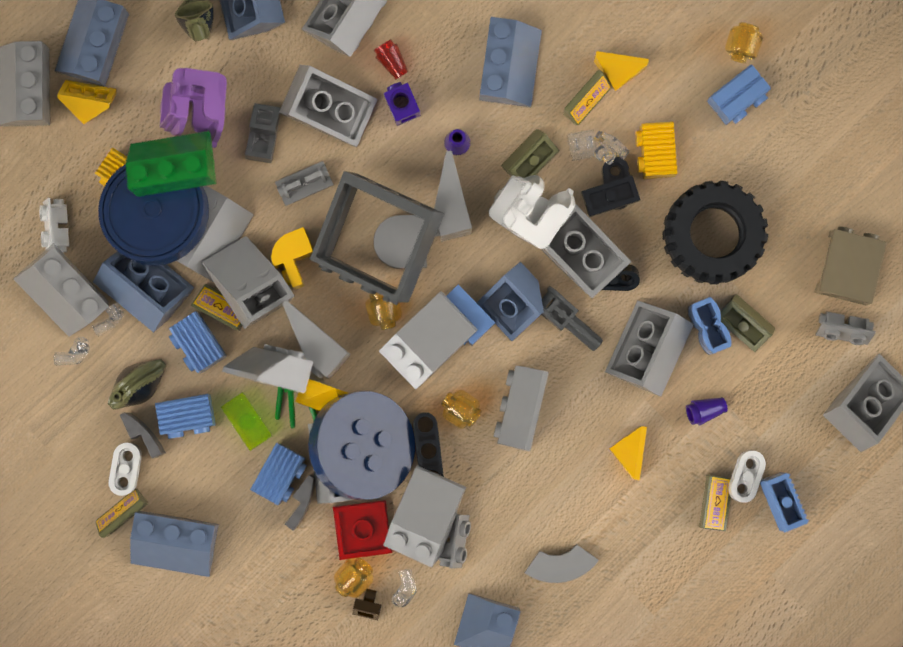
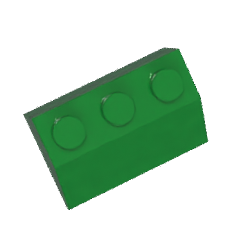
[125,131,216,197]

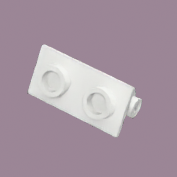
[39,198,69,252]

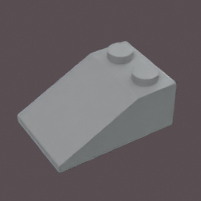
[279,65,378,147]
[434,150,472,242]
[541,204,631,298]
[379,292,478,389]
[283,300,351,379]
[823,354,903,452]
[383,465,466,567]

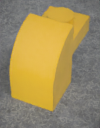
[272,227,313,290]

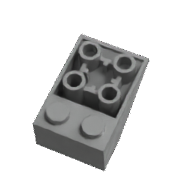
[202,236,295,329]

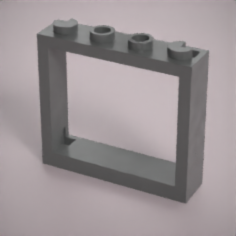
[310,171,444,305]

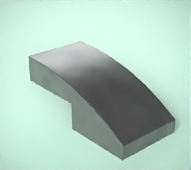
[245,103,280,163]
[120,412,166,458]
[285,474,315,531]

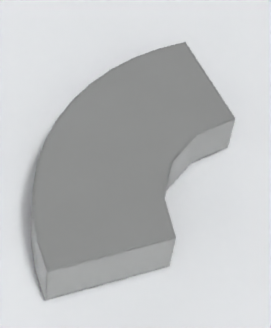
[524,544,599,583]

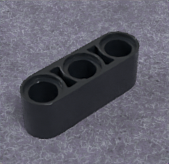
[413,413,444,477]

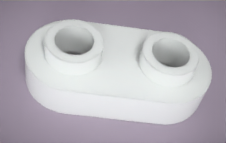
[109,443,142,496]
[728,450,766,503]

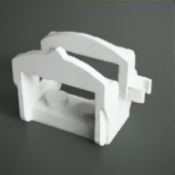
[489,175,575,249]

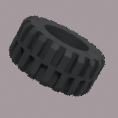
[662,180,768,285]

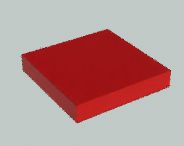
[333,500,393,560]

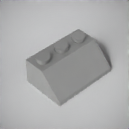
[302,0,387,57]
[0,41,50,127]
[177,186,254,282]
[13,243,109,336]
[605,300,694,397]
[222,344,313,393]
[493,365,549,451]

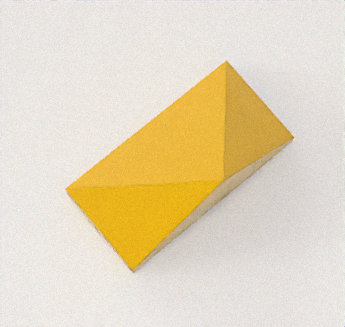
[594,51,649,91]
[57,80,117,124]
[295,379,348,411]
[609,426,647,480]

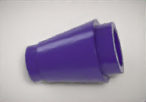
[444,129,470,155]
[686,397,728,426]

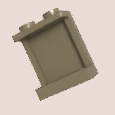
[815,227,887,306]

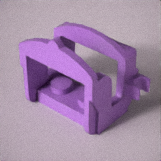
[160,68,227,148]

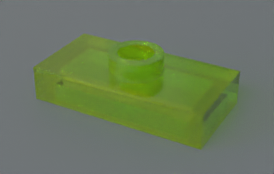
[221,392,273,451]

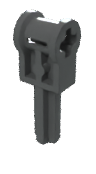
[541,286,603,351]

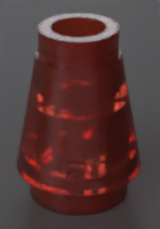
[374,39,408,80]

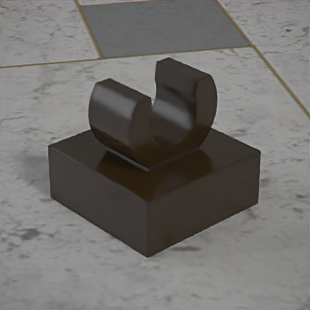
[352,588,381,621]

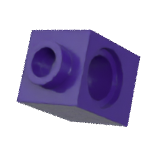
[384,82,421,126]

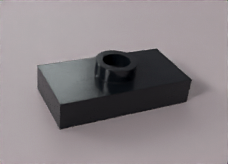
[581,175,641,218]

